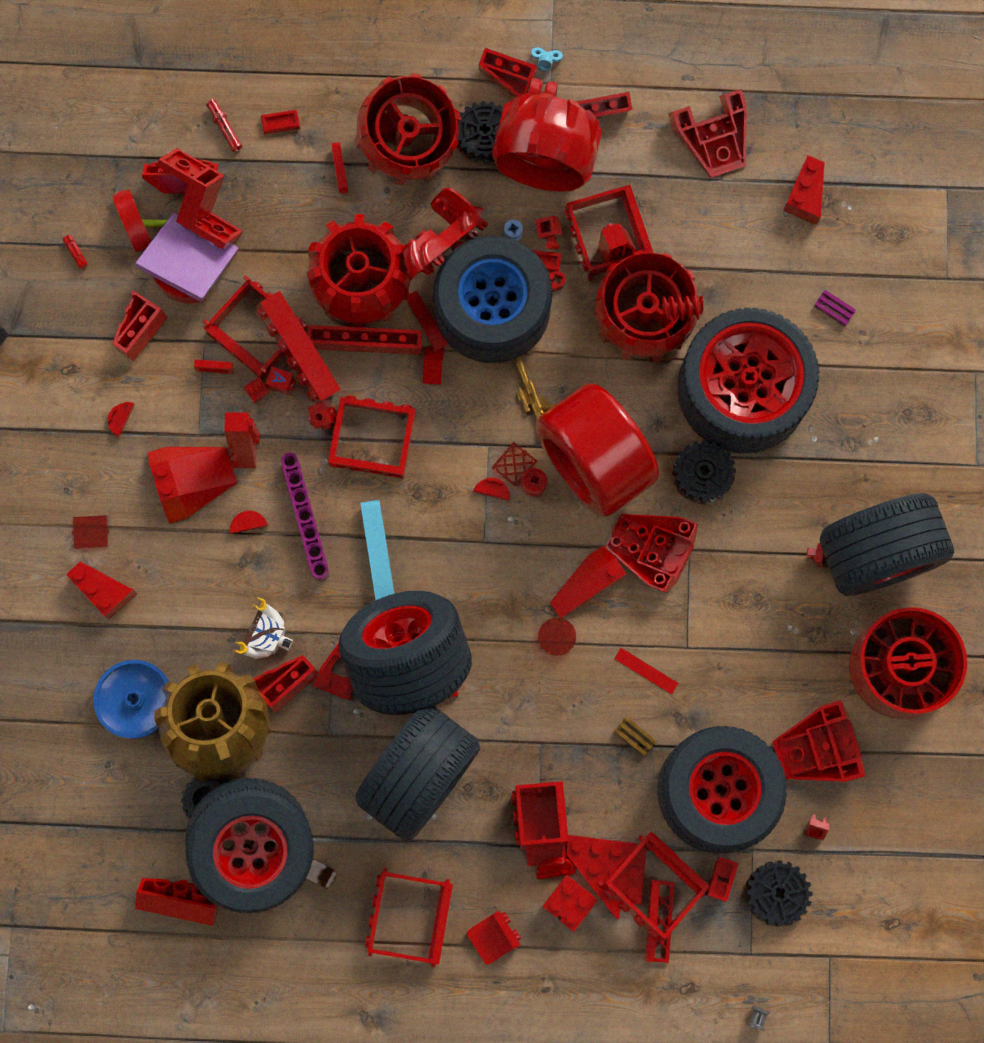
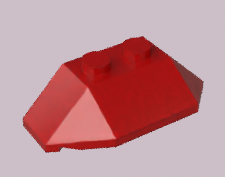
[142,160,219,194]

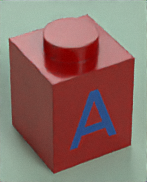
[265,367,296,396]

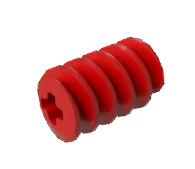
[663,295,704,321]

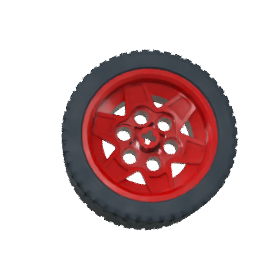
[677,308,820,454]

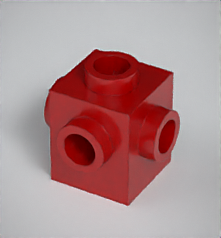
[307,400,337,430]

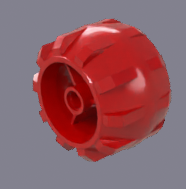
[354,73,461,185]
[492,93,602,192]
[307,214,411,327]
[594,250,699,363]

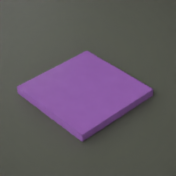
[135,213,239,302]

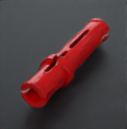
[206,99,243,152]

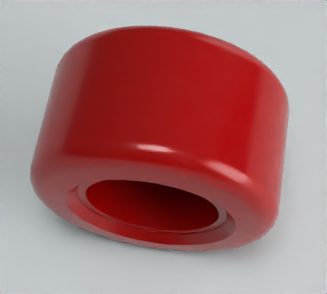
[536,383,659,517]

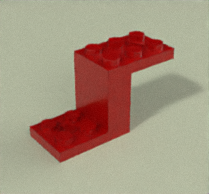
[156,148,243,249]

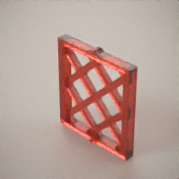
[492,441,538,487]

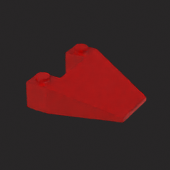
[668,89,747,177]

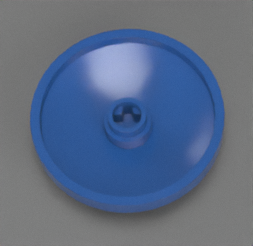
[93,660,169,739]

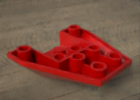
[605,514,698,593]

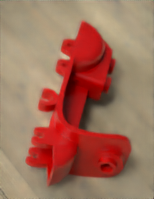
[403,188,488,281]

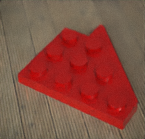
[566,835,647,919]

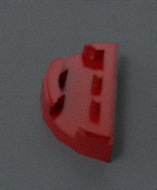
[107,402,135,438]
[473,477,510,502]
[230,510,268,534]
[536,857,576,879]

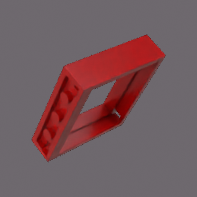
[328,395,416,479]

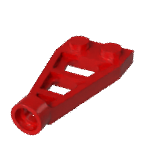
[313,642,353,701]

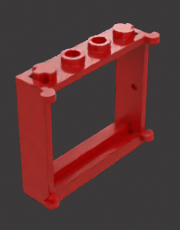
[564,185,654,281]
[203,275,308,380]
[597,831,710,945]
[365,868,453,968]

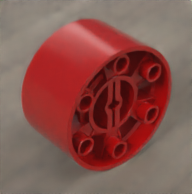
[849,607,967,719]

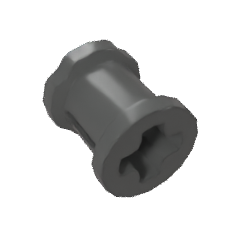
[747,1006,770,1031]

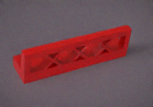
[645,880,675,963]

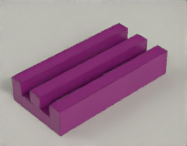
[814,290,856,327]

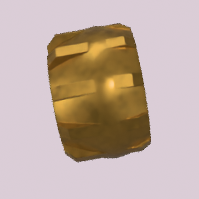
[154,661,271,781]

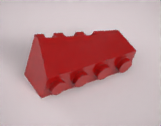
[135,878,219,926]

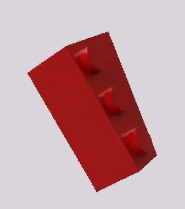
[598,223,638,263]
[112,290,168,362]

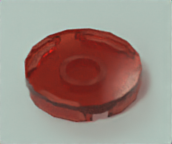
[538,618,576,656]

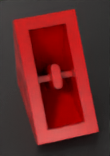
[422,347,444,385]

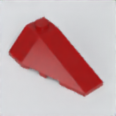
[550,545,626,619]

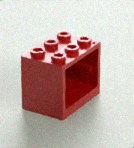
[511,781,569,850]

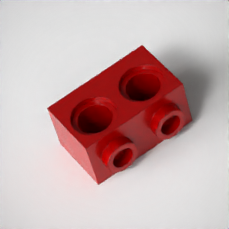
[705,857,739,902]

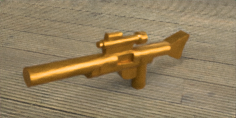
[514,357,556,421]

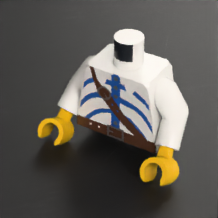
[233,597,293,659]

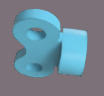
[531,47,563,71]

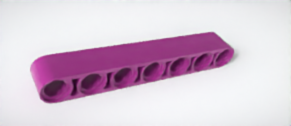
[281,452,329,581]

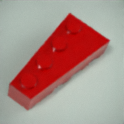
[224,412,260,468]

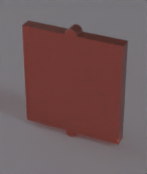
[72,515,110,549]

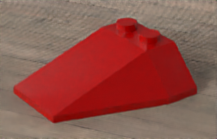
[148,447,237,524]
[772,700,865,782]

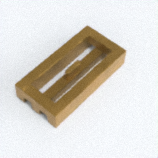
[614,716,657,756]

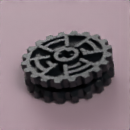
[457,101,502,164]
[672,440,736,504]
[745,860,813,927]

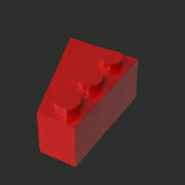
[478,48,537,98]
[783,155,825,225]
[66,561,137,620]
[253,655,319,713]

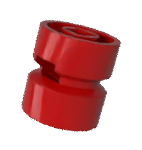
[522,468,547,498]

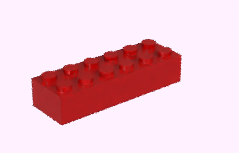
[256,291,341,404]

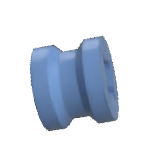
[504,220,523,241]

